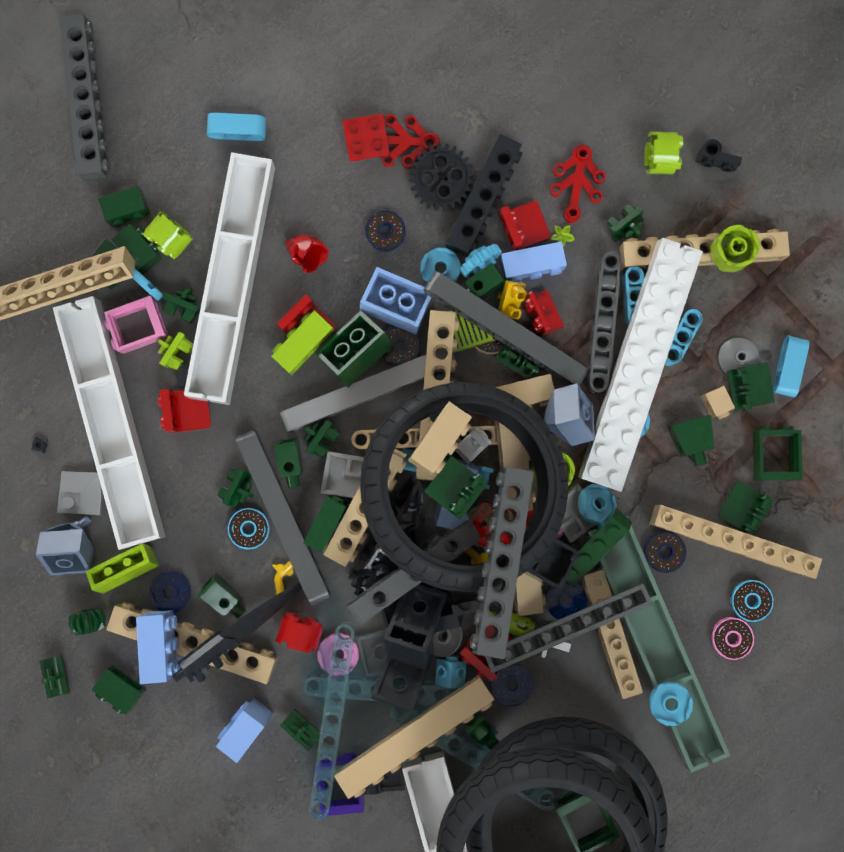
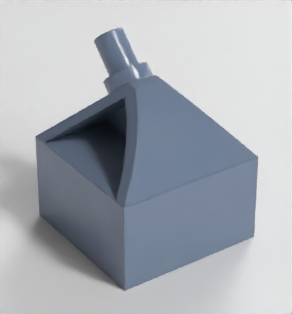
[544,383,595,446]
[36,515,95,575]

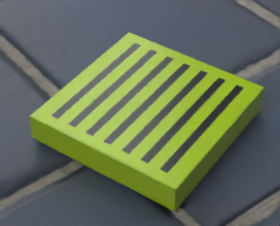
[447,310,493,353]

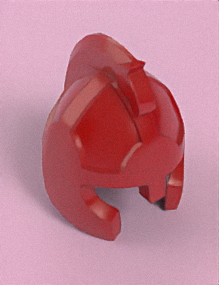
[286,235,329,273]

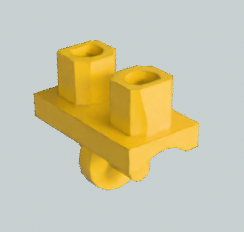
[497,281,527,320]

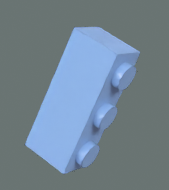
[500,242,567,282]

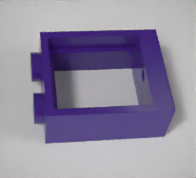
[316,752,365,816]

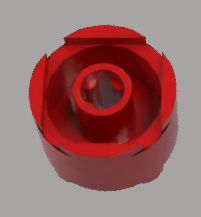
[275,611,324,653]

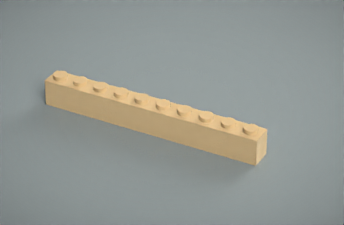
[495,420,546,616]

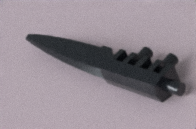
[172,582,302,683]

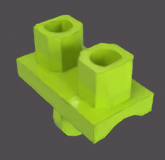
[157,332,194,371]

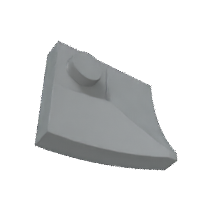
[320,451,364,498]
[57,471,103,516]
[561,483,595,543]

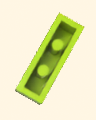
[271,311,334,375]
[85,543,159,594]

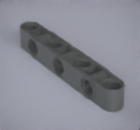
[586,251,621,394]
[346,519,482,624]

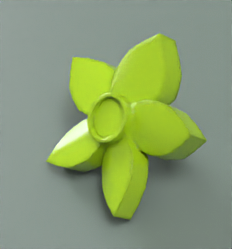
[550,225,575,247]

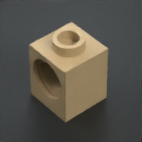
[700,386,735,420]

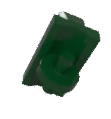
[607,204,644,242]
[162,287,200,324]
[304,420,340,458]
[217,469,254,508]
[39,655,70,699]
[280,708,323,751]
[465,714,500,750]

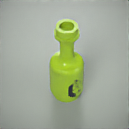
[488,607,535,637]

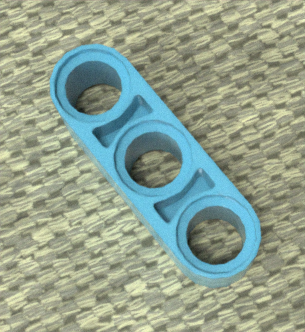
[207,113,266,141]
[622,266,644,326]
[665,309,703,366]
[772,335,809,398]

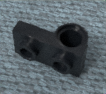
[695,139,742,172]
[363,767,405,795]

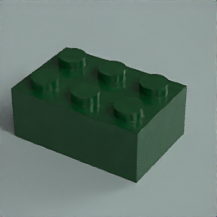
[316,311,394,388]

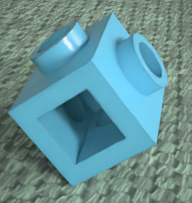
[435,655,467,689]

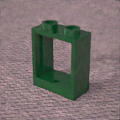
[753,426,803,481]
[303,495,349,553]
[552,791,620,852]

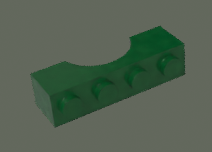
[566,508,632,587]

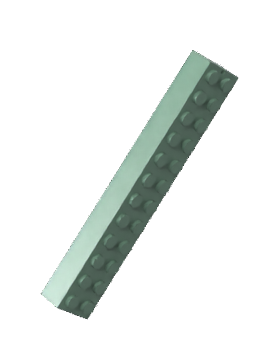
[585,516,730,773]

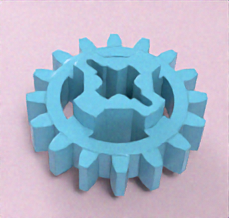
[459,244,502,278]

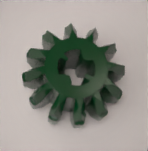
[68,607,106,635]

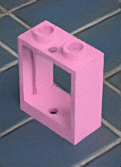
[103,296,168,354]

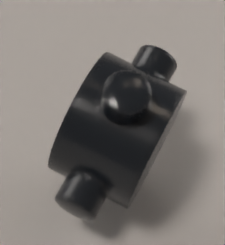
[31,437,49,453]

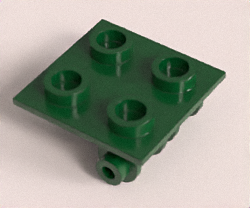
[495,344,539,379]
[727,362,775,411]
[424,456,487,520]
[718,480,774,536]

